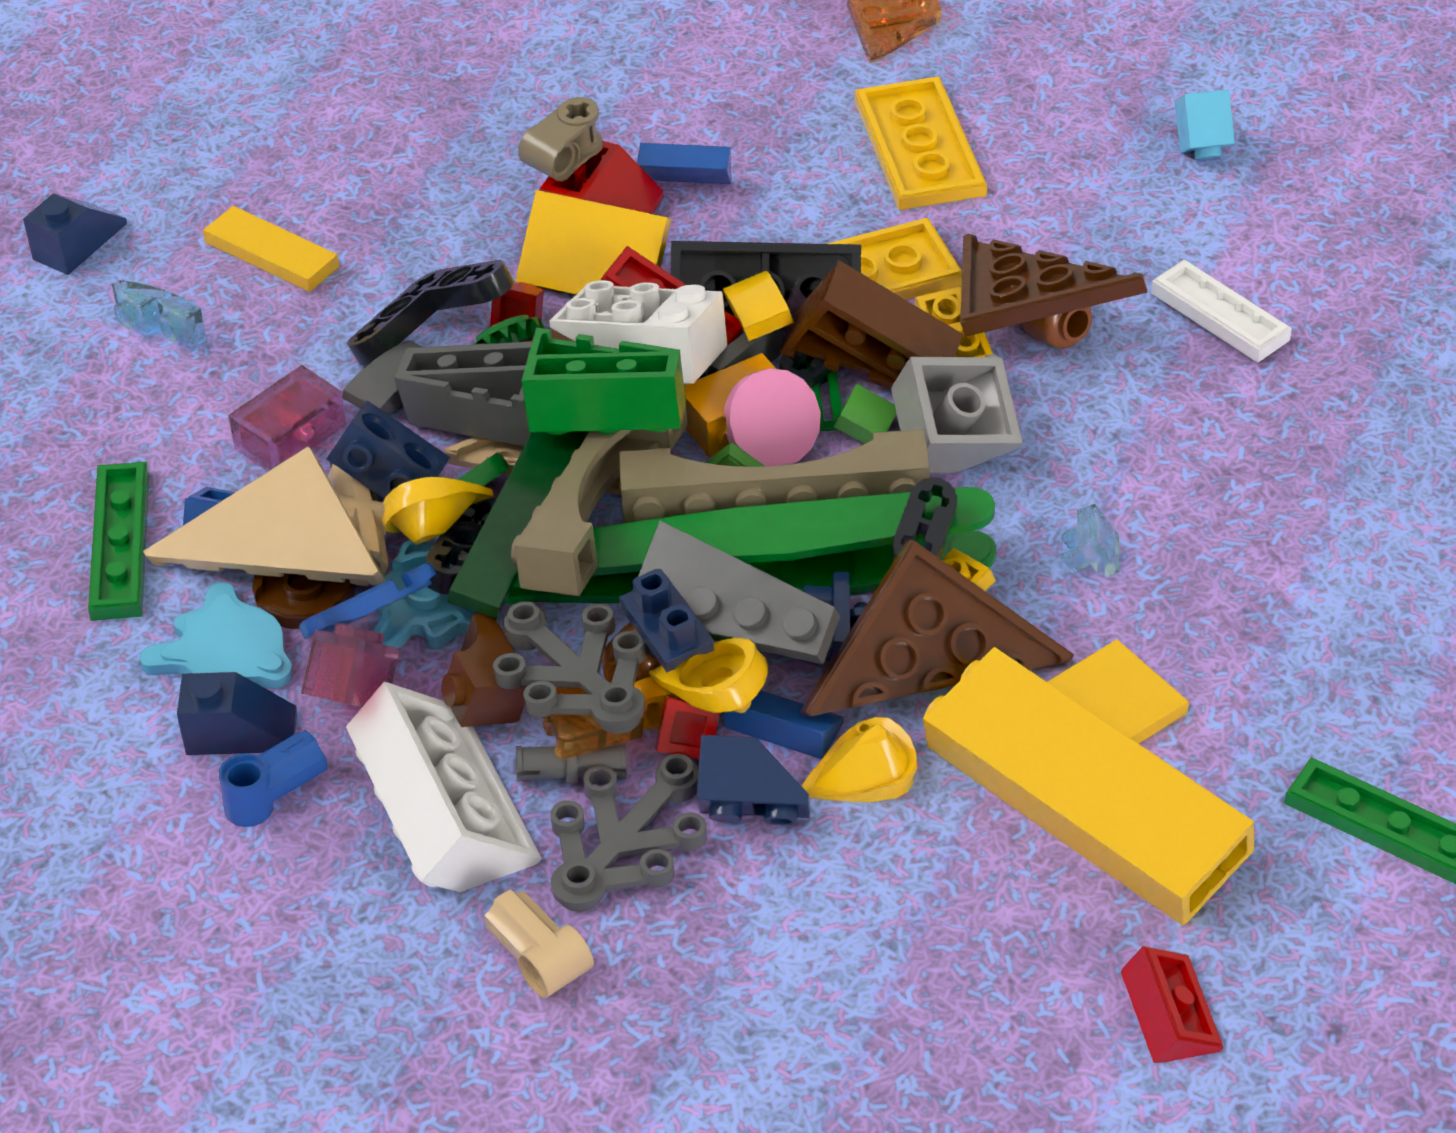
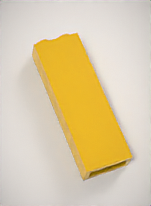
[923,647,1254,926]

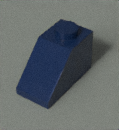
[23,193,127,275]
[177,672,297,755]

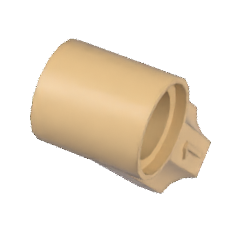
[484,889,594,999]

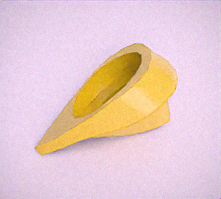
[382,477,494,545]
[649,637,768,714]
[802,717,918,802]

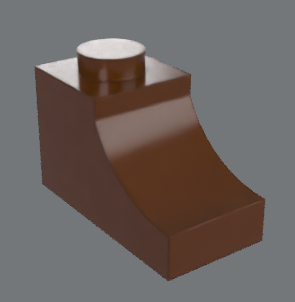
[441,613,527,727]

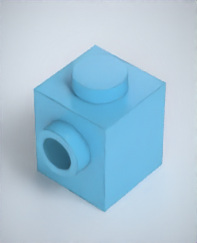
[1175,89,1235,160]

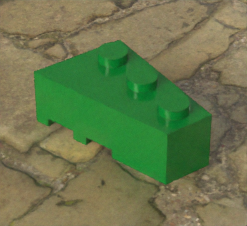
[522,327,686,435]

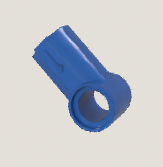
[219,730,327,827]

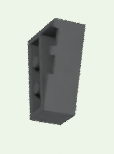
[394,342,532,446]

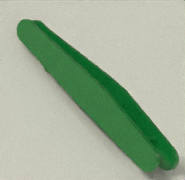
[505,487,997,604]

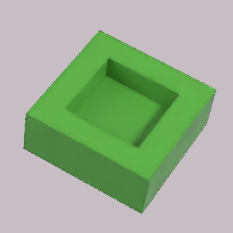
[834,383,896,444]

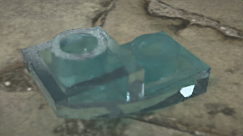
[112,280,207,352]

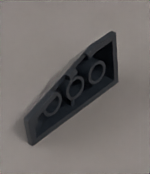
[670,241,861,317]

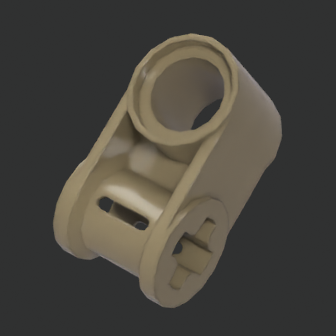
[518,97,603,181]

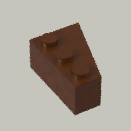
[779,260,963,389]

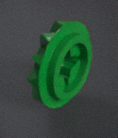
[473,315,545,345]

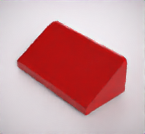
[1121,946,1224,1063]

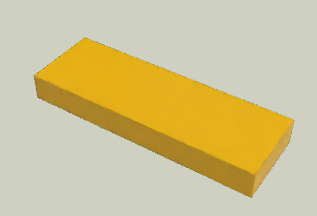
[203,206,340,292]

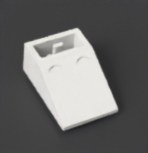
[549,280,727,384]

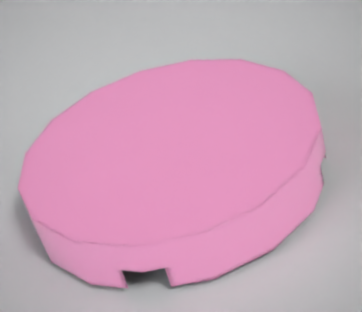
[724,369,821,466]

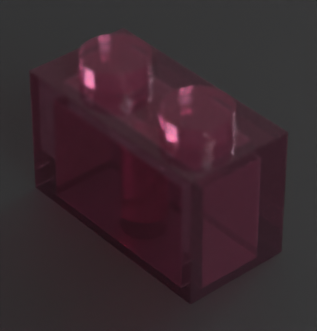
[228,365,347,472]
[301,623,400,707]

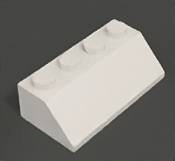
[346,681,542,892]

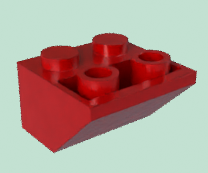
[539,141,664,214]

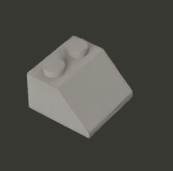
[891,357,1023,473]

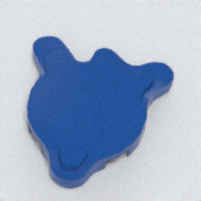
[299,562,436,639]

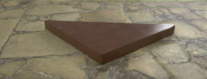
[960,233,1148,337]
[800,540,1074,717]

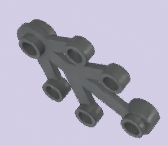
[493,602,647,734]
[550,754,707,912]

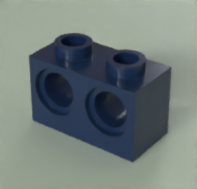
[326,400,450,499]

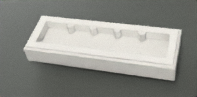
[1151,260,1292,363]

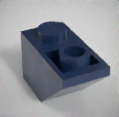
[697,735,810,826]

